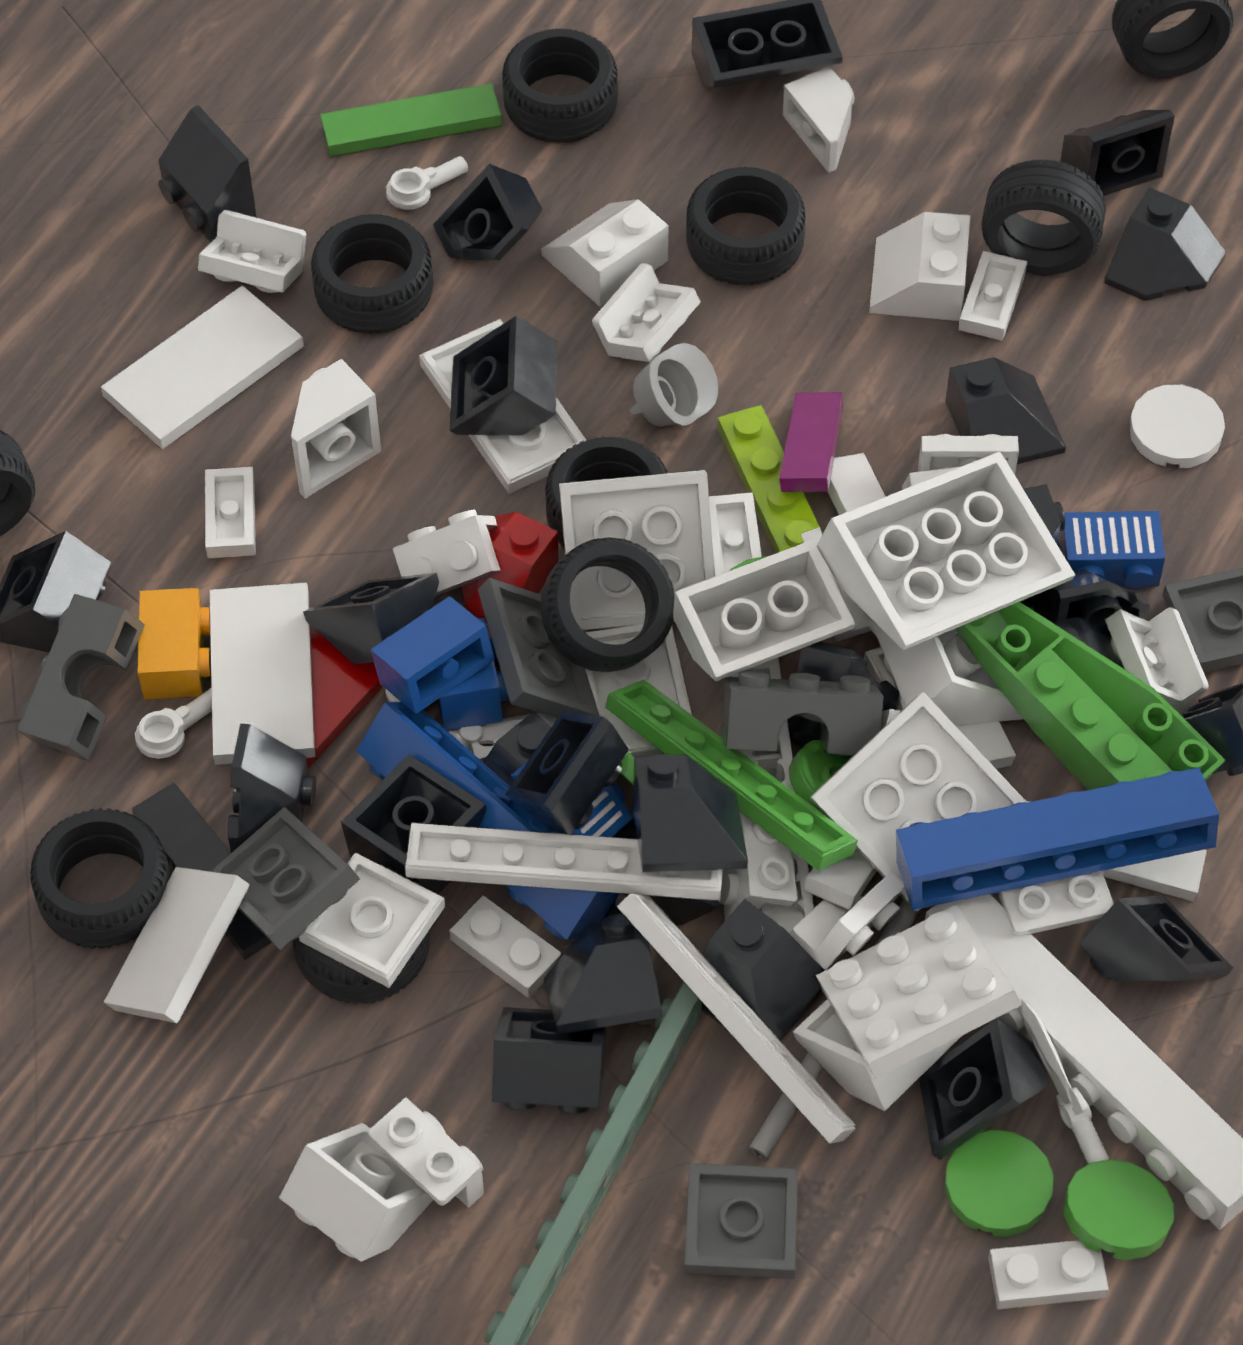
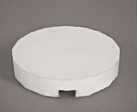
[1130,385,1225,468]

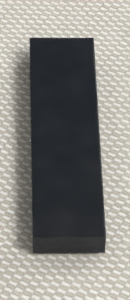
[132,783,272,960]

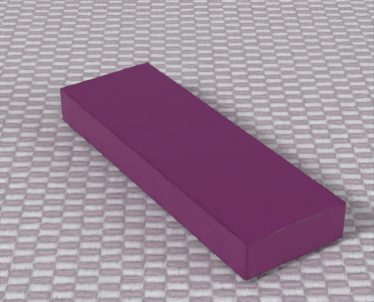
[779,392,843,492]

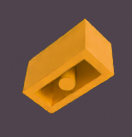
[138,588,211,700]

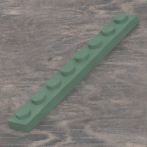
[484,983,702,1345]

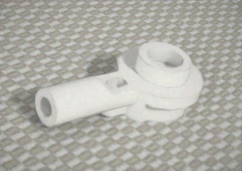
[386,156,468,210]
[135,688,212,759]

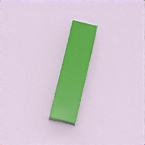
[320,83,502,156]

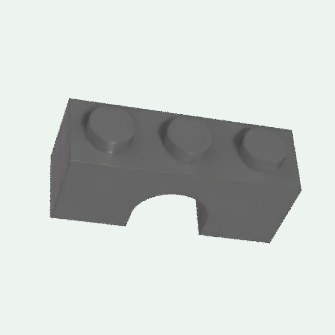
[17,593,145,761]
[720,670,884,755]

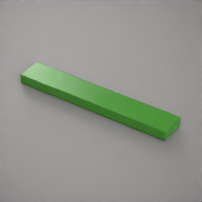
[605,679,858,871]

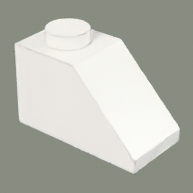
[783,66,854,173]

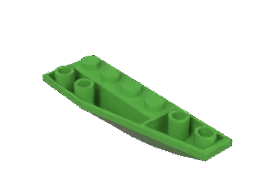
[955,602,1225,790]

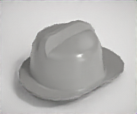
[629,343,718,427]

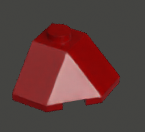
[461,512,559,623]

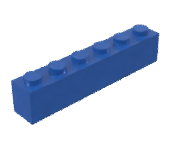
[356,702,620,940]
[896,768,1219,910]

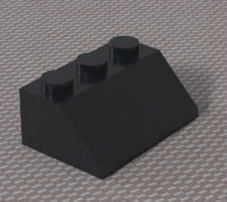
[692,0,843,87]

